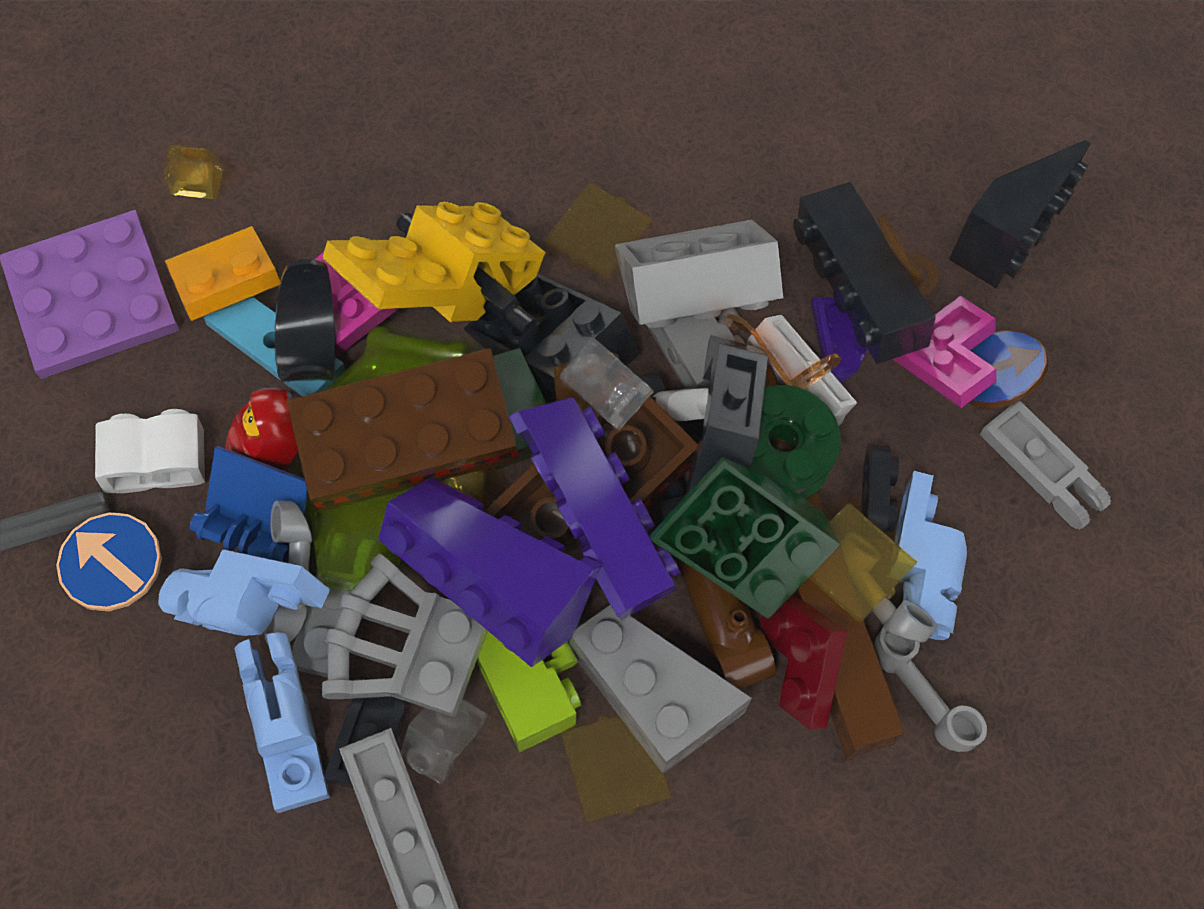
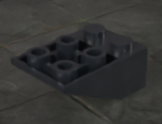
[949,140,1091,288]
[464,273,639,410]

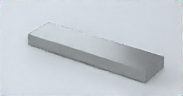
[339,728,459,909]

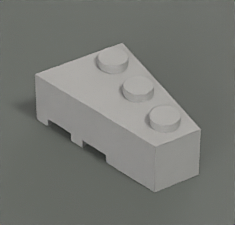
[569,605,752,774]

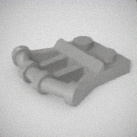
[322,553,487,717]

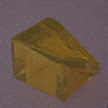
[163,144,223,199]

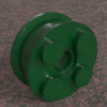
[750,385,841,500]

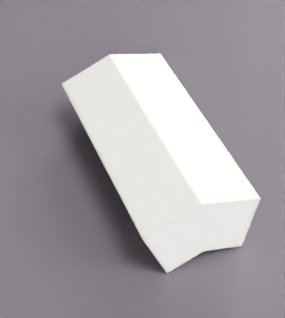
[747,315,857,425]

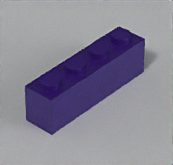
[509,397,680,620]
[378,478,601,667]

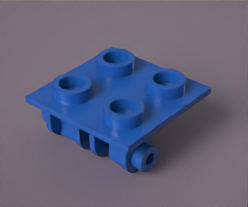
[190,446,308,563]

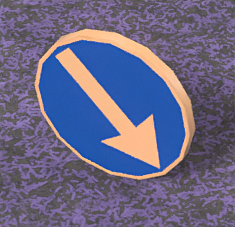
[56,512,162,612]

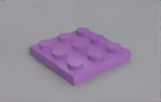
[0,210,179,379]

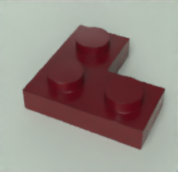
[760,594,847,730]

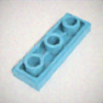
[203,296,345,396]

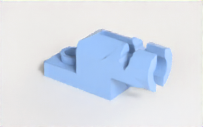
[886,471,967,640]
[158,550,330,636]
[235,632,330,813]

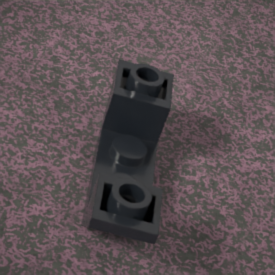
[686,335,768,496]

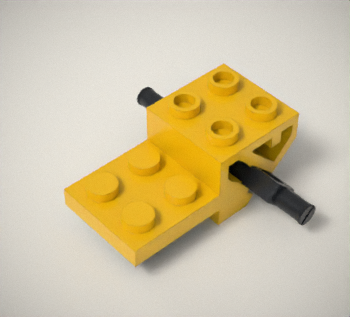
[322,202,545,338]

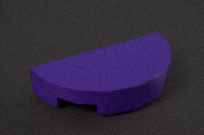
[811,297,867,383]

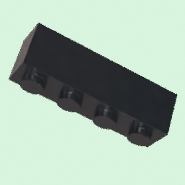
[794,182,936,364]

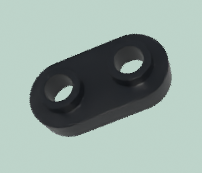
[860,444,899,541]

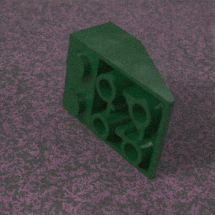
[650,457,841,619]

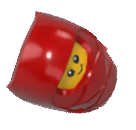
[225,388,298,471]

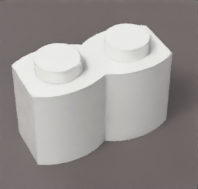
[95,409,205,493]

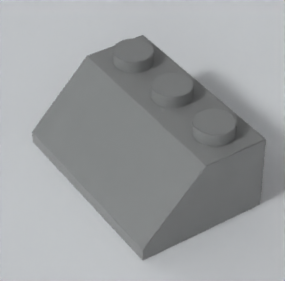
[615,220,783,328]

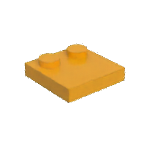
[165,226,280,321]

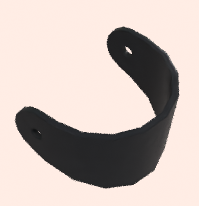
[274,259,335,382]

